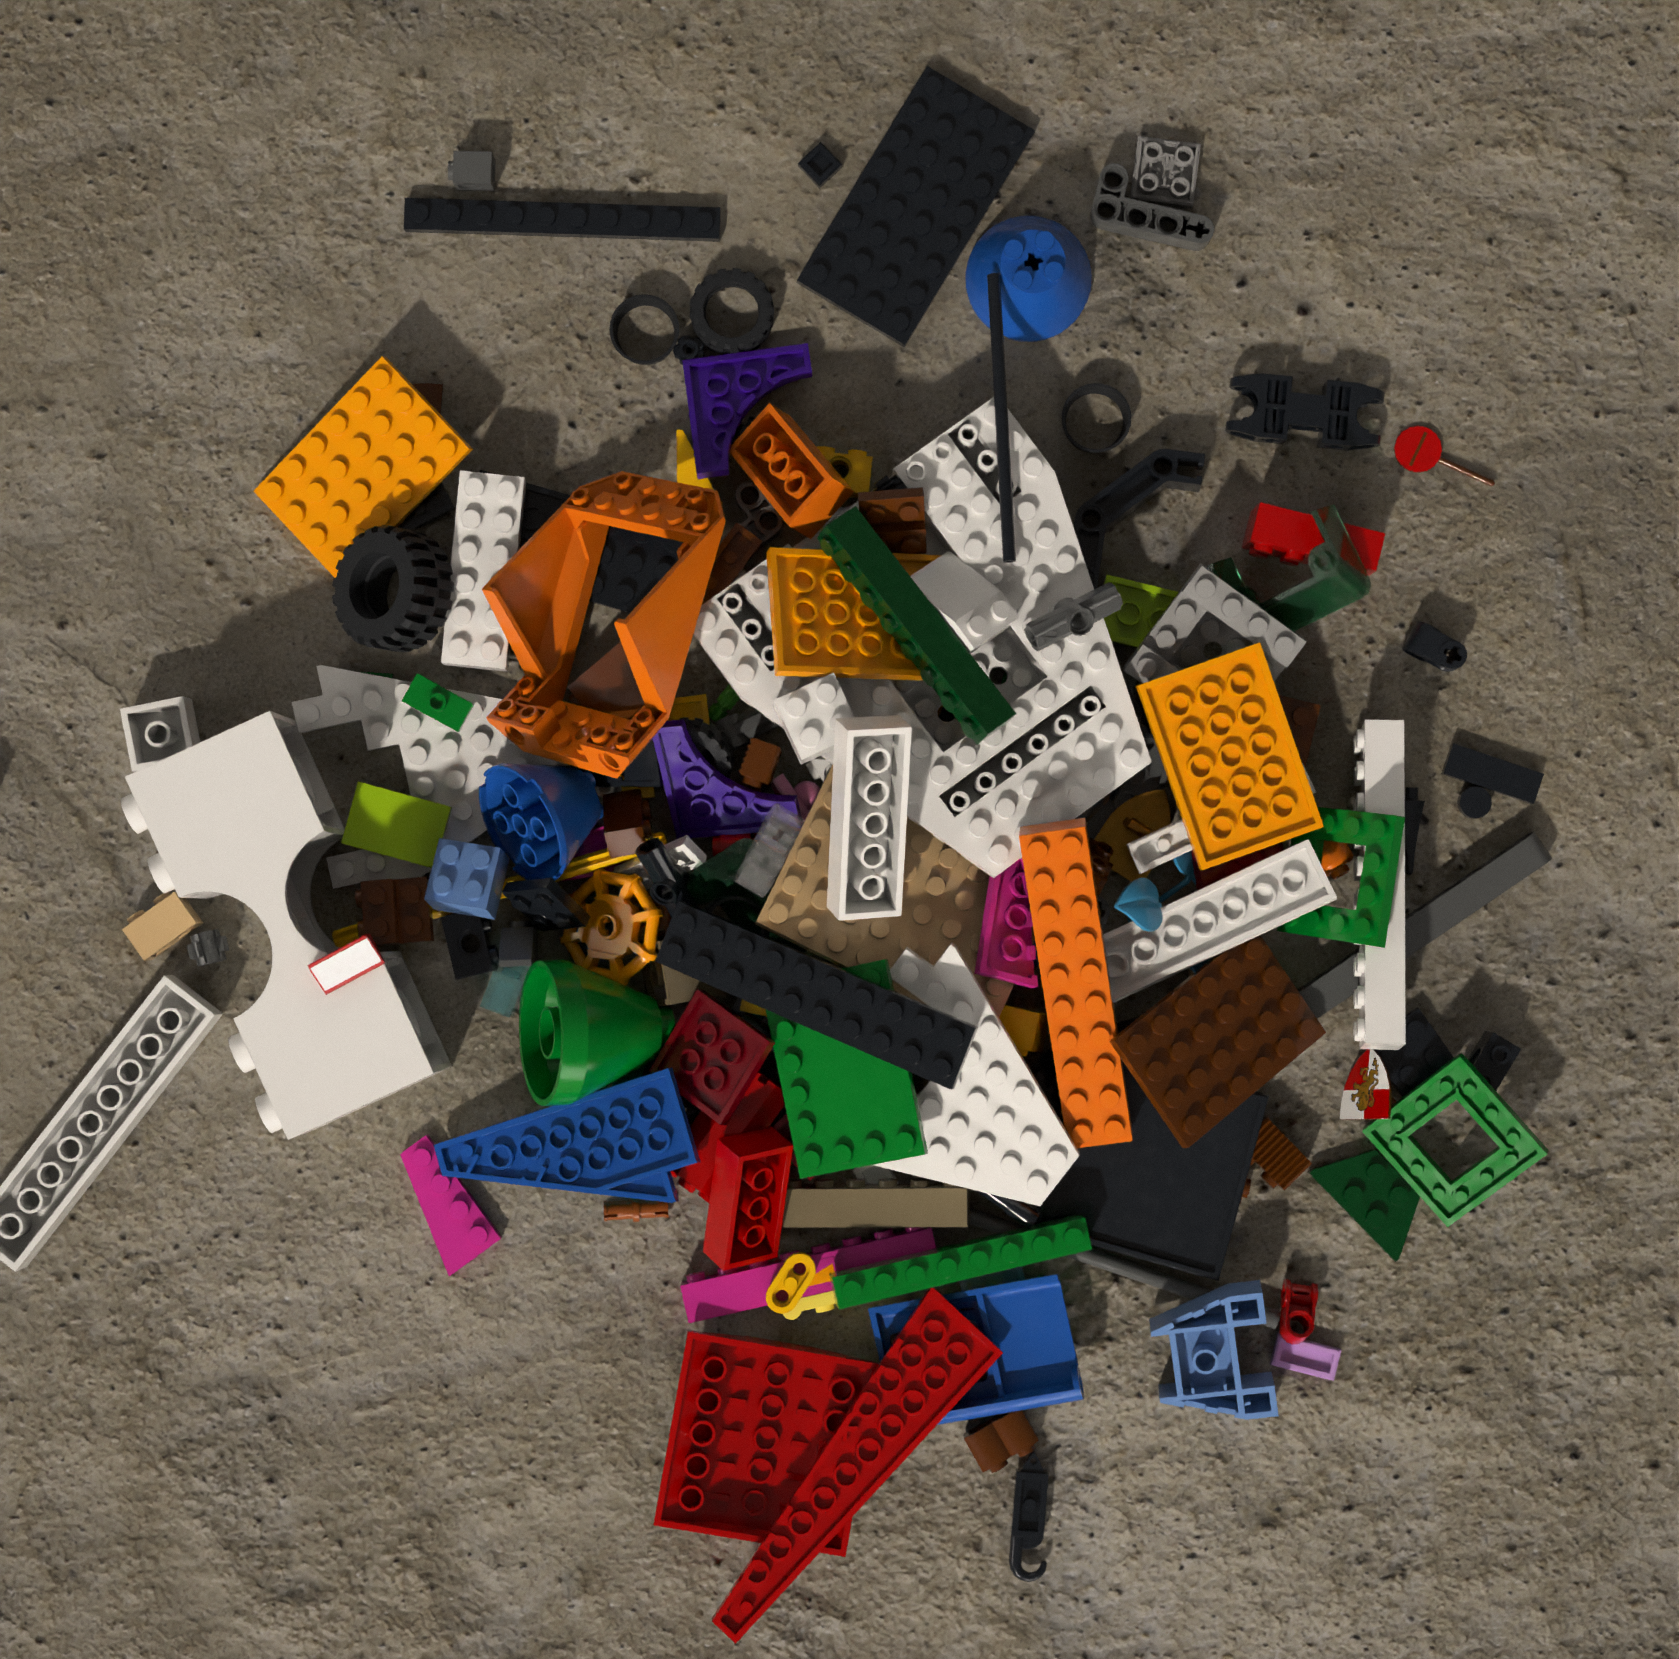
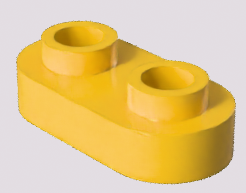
[766,1252,816,1314]

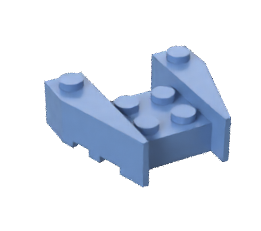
[1149,1280,1279,1420]

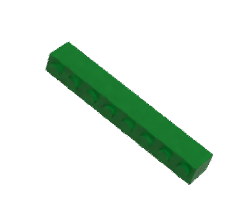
[829,1214,1092,1310]

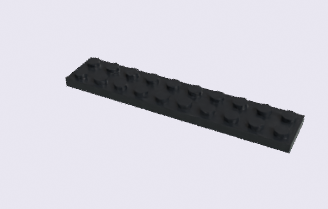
[655,901,978,1090]

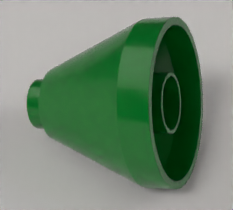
[519,960,675,1106]

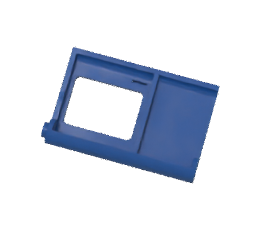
[868,1274,1084,1425]

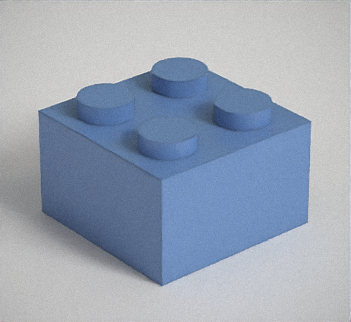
[424,838,509,920]

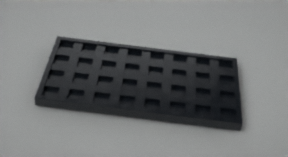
[797,66,1035,348]

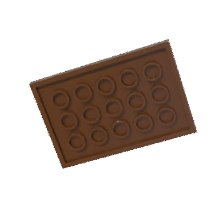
[1109,935,1326,1148]

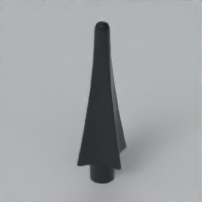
[1405,787,1425,875]

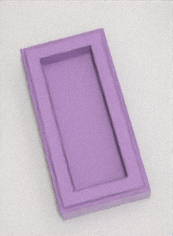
[1270,1332,1341,1381]

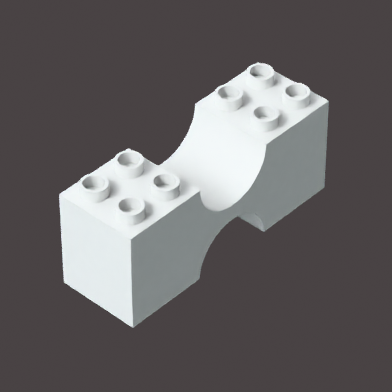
[121,711,452,1140]

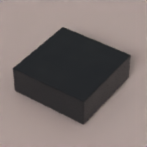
[798,142,842,189]

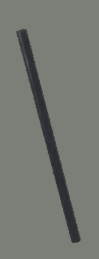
[987,273,1016,563]

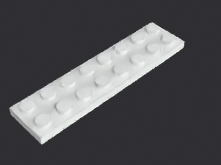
[1103,839,1337,1003]

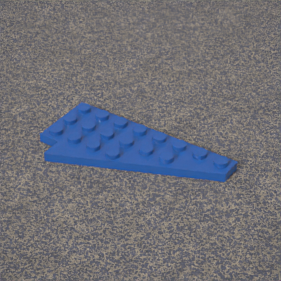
[434,1068,701,1203]

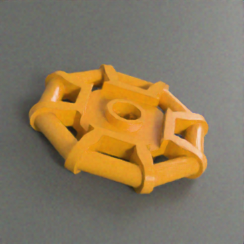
[560,868,663,985]

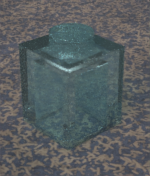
[480,967,524,1018]

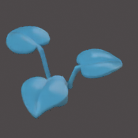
[1114,851,1213,972]

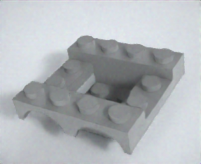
[1123,563,1307,683]

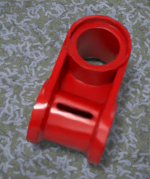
[1279,1279,1318,1345]

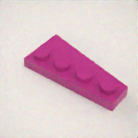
[974,858,1038,988]
[400,1134,502,1276]

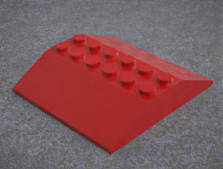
[653,1331,879,1557]

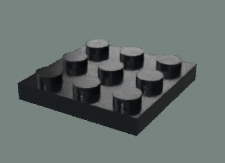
[589,526,684,614]

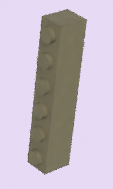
[782,1178,971,1228]

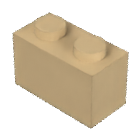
[122,891,203,961]

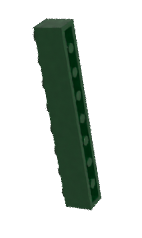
[817,506,1017,745]

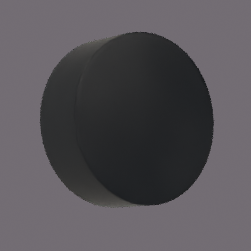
[1457,787,1492,819]

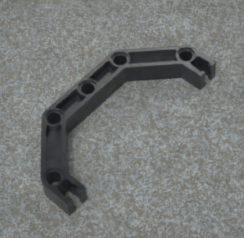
[1074,449,1205,739]

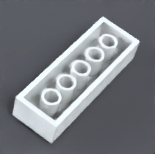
[441,470,527,672]
[827,715,912,921]

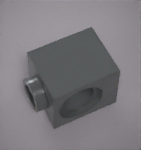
[448,151,496,191]

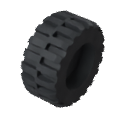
[332,525,454,652]

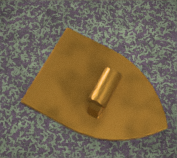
[1094,789,1171,882]

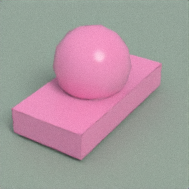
[770,773,820,825]

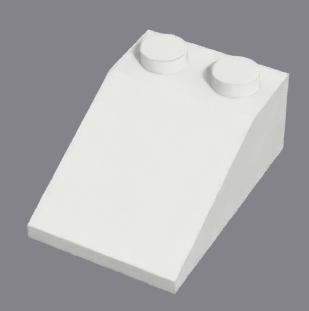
[910,551,1020,654]

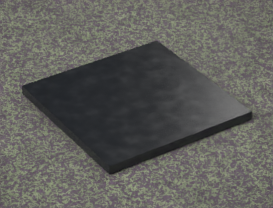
[1034,1061,1269,1281]

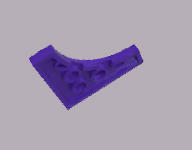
[682,343,812,479]
[653,719,803,839]

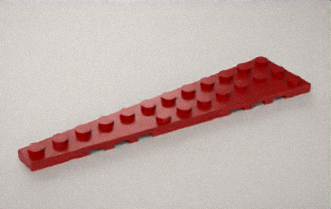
[712,1287,1003,1644]

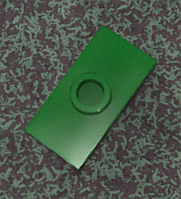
[402,673,474,732]

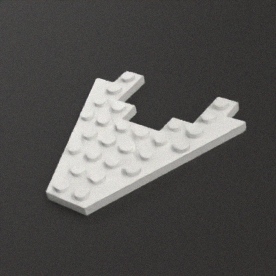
[292,665,568,889]
[874,942,1079,1206]

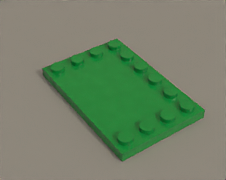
[766,959,928,1179]

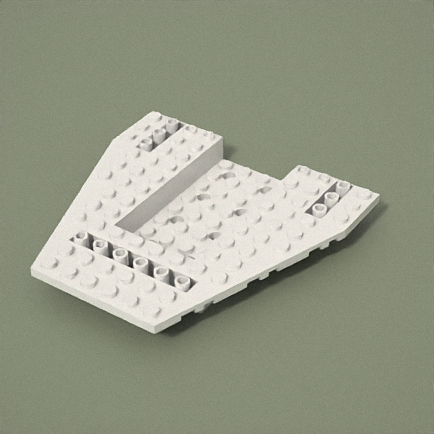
[693,397,1152,878]

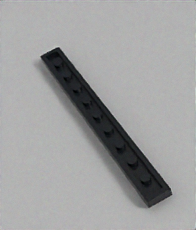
[404,198,721,242]

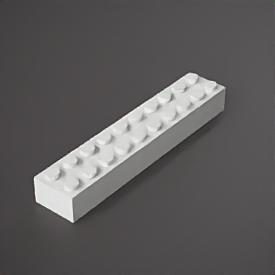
[1353,720,1406,1050]
[0,975,223,1272]

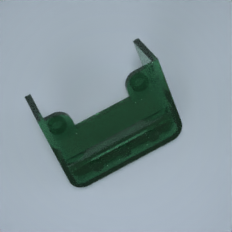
[1207,504,1371,632]

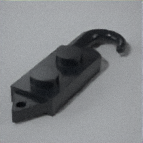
[1009,1450,1049,1582]

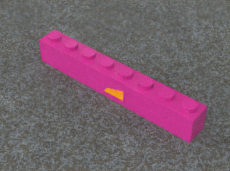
[680,1227,936,1323]

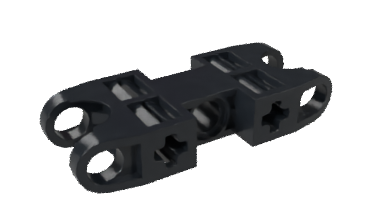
[1225,373,1385,451]

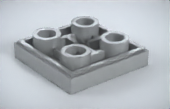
[1130,136,1201,209]

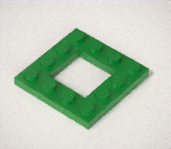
[1277,807,1405,948]
[1362,1053,1548,1227]

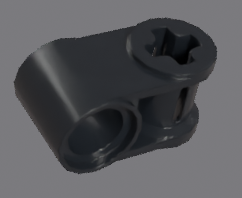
[1402,621,1467,672]

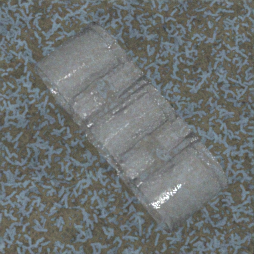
[734,803,805,898]

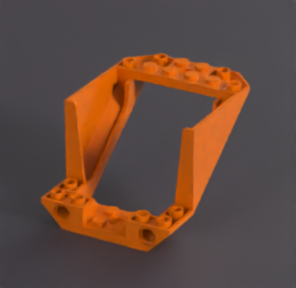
[482,471,726,779]

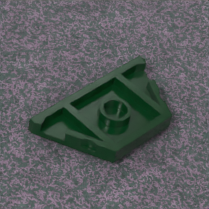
[1308,1149,1420,1262]

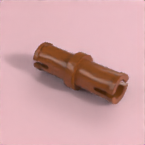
[603,1198,669,1222]

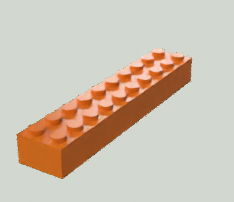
[1019,818,1133,1148]

